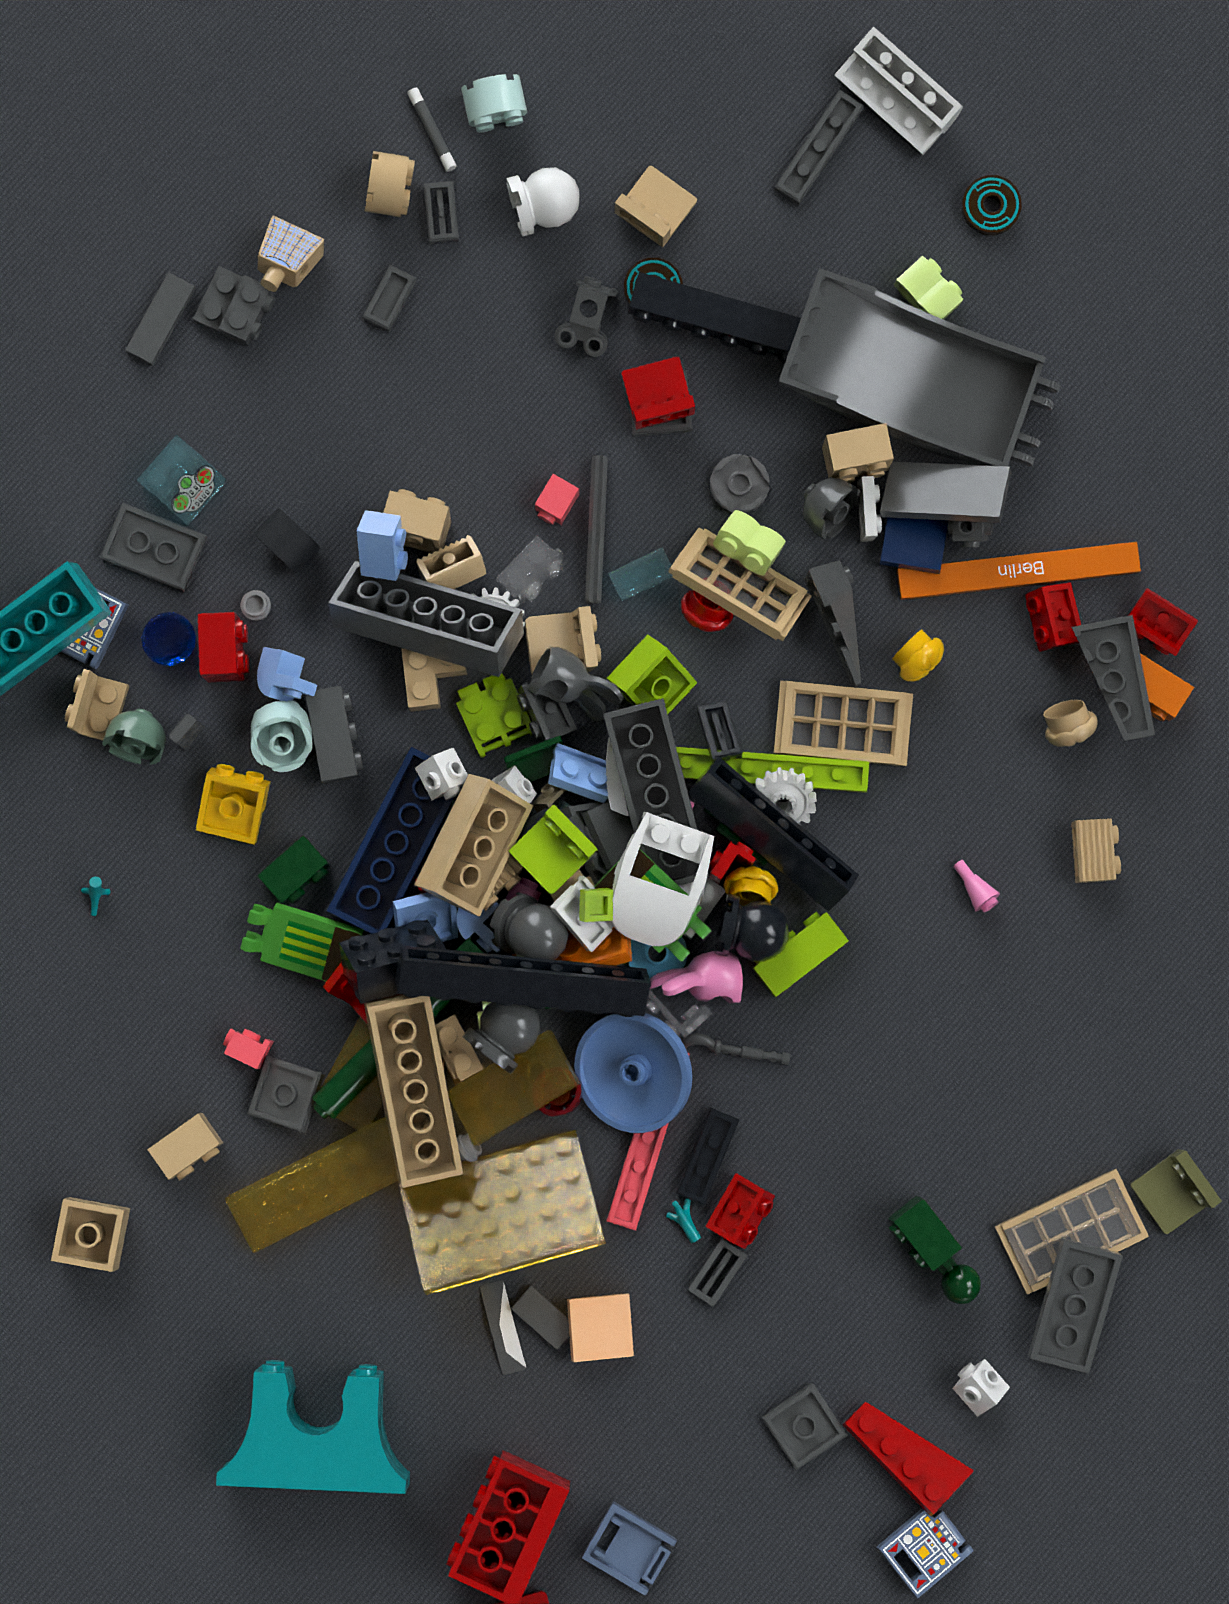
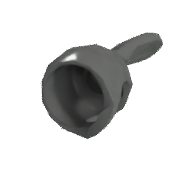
[528,647,623,721]

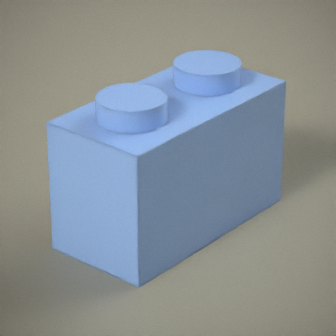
[357,510,408,581]

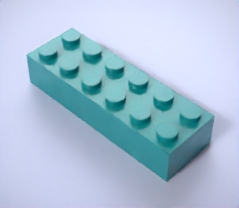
[0,561,112,696]

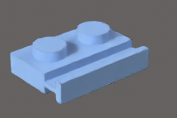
[548,743,608,803]

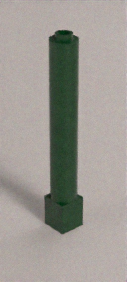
[312,938,483,1119]

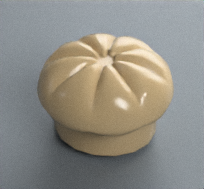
[1043,700,1098,747]

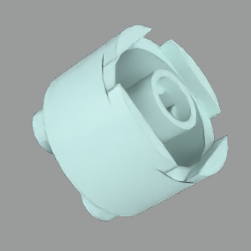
[461,74,527,133]
[251,700,312,772]

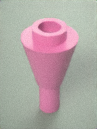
[953,859,1000,913]

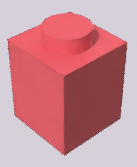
[535,474,579,525]

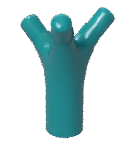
[81,876,111,916]
[666,1198,701,1243]

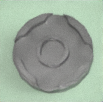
[710,454,769,514]

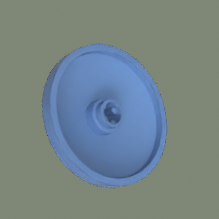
[574,1013,692,1133]

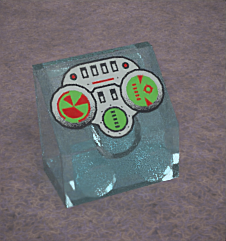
[137,435,227,525]

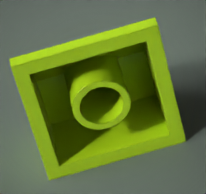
[607,634,697,715]

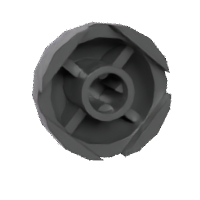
[803,477,861,539]

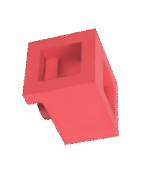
[223,1028,274,1069]

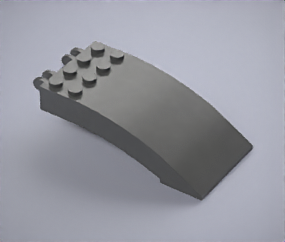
[778,268,1060,467]

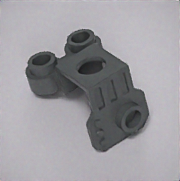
[554,276,619,357]

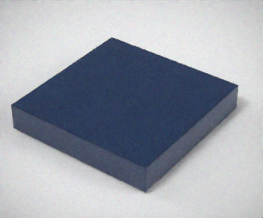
[880,517,948,574]

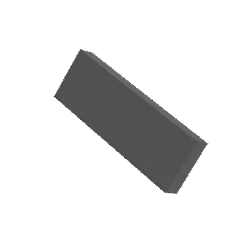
[125,272,196,366]

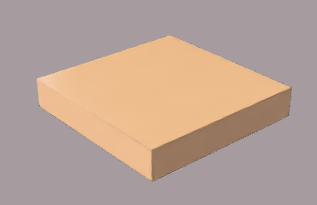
[567,1293,634,1362]

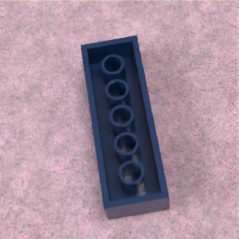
[327,747,463,934]

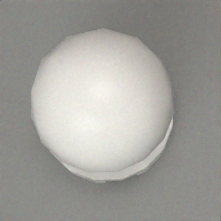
[506,167,579,237]

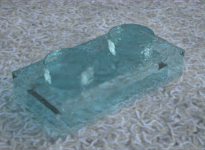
[608,547,673,602]

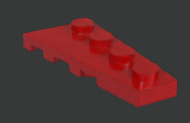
[843,1402,974,1516]

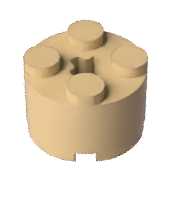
[365,151,415,217]

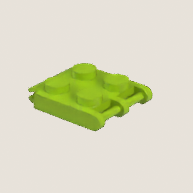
[456,673,532,758]

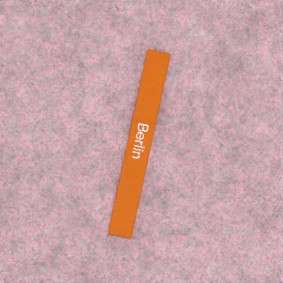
[897,542,1141,600]

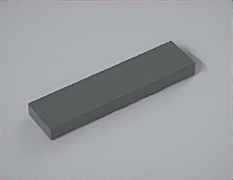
[774,90,864,206]

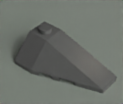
[804,560,861,688]

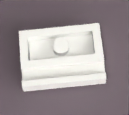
[550,876,614,952]

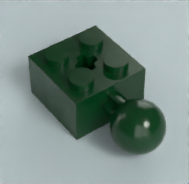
[888,1195,981,1304]

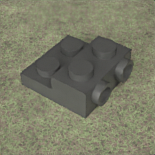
[193,266,275,347]

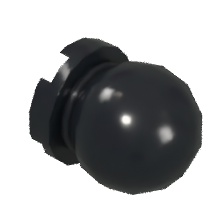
[715,894,789,962]

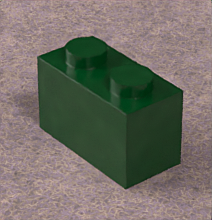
[258,835,330,905]

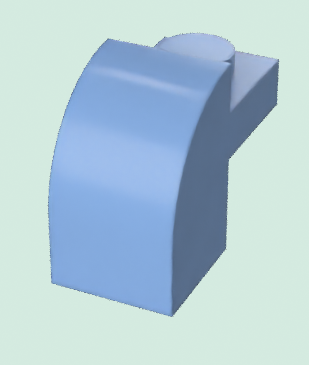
[257,647,317,701]
[457,902,501,953]

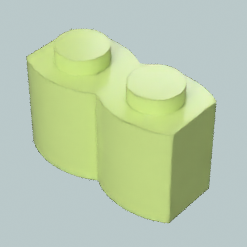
[894,256,963,320]
[713,510,786,576]

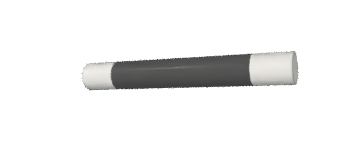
[407,87,457,172]

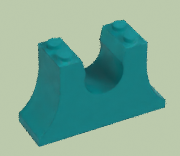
[216,1360,410,1494]

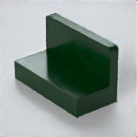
[504,736,563,783]

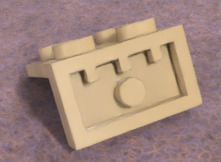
[615,166,697,248]
[65,669,129,741]

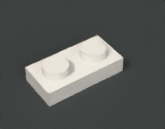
[857,476,882,542]

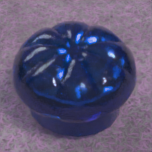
[141,612,196,666]

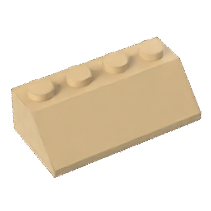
[415,774,533,917]

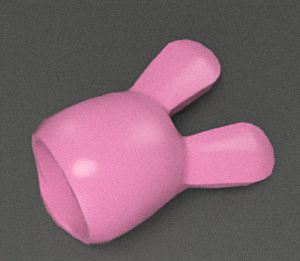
[650,951,743,1003]

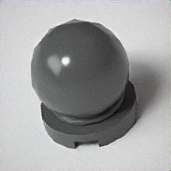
[490,892,569,960]
[462,1002,540,1074]

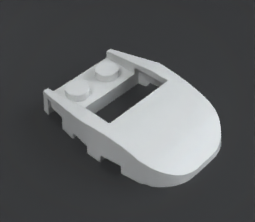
[611,812,715,946]

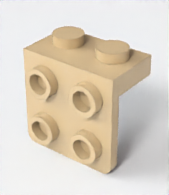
[525,606,601,674]

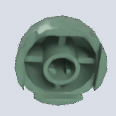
[102,709,166,765]

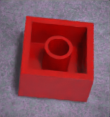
[198,612,249,683]

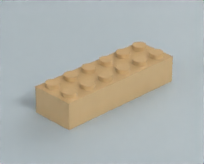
[364,994,463,1188]

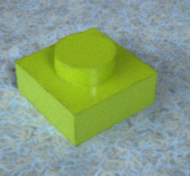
[579,888,613,922]

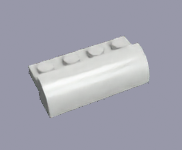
[835,27,963,155]

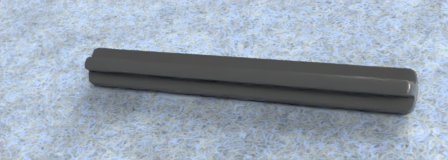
[585,455,608,604]

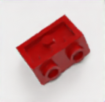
[1025,582,1081,652]
[705,1173,775,1249]

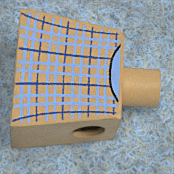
[258,216,324,292]

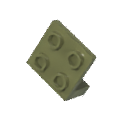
[1130,1149,1222,1234]

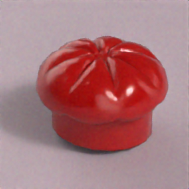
[681,578,734,632]

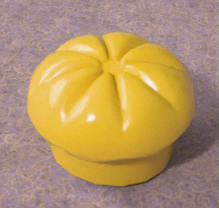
[892,629,944,682]
[723,866,778,906]

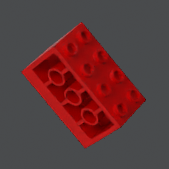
[446,1450,570,1604]

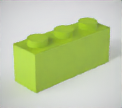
[752,912,849,998]

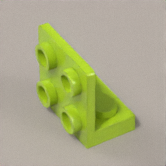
[509,805,597,895]

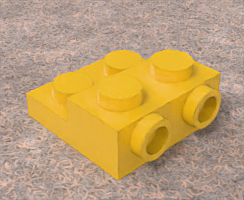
[196,764,271,845]

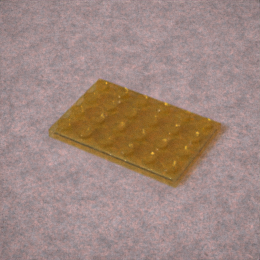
[398,1130,606,1295]

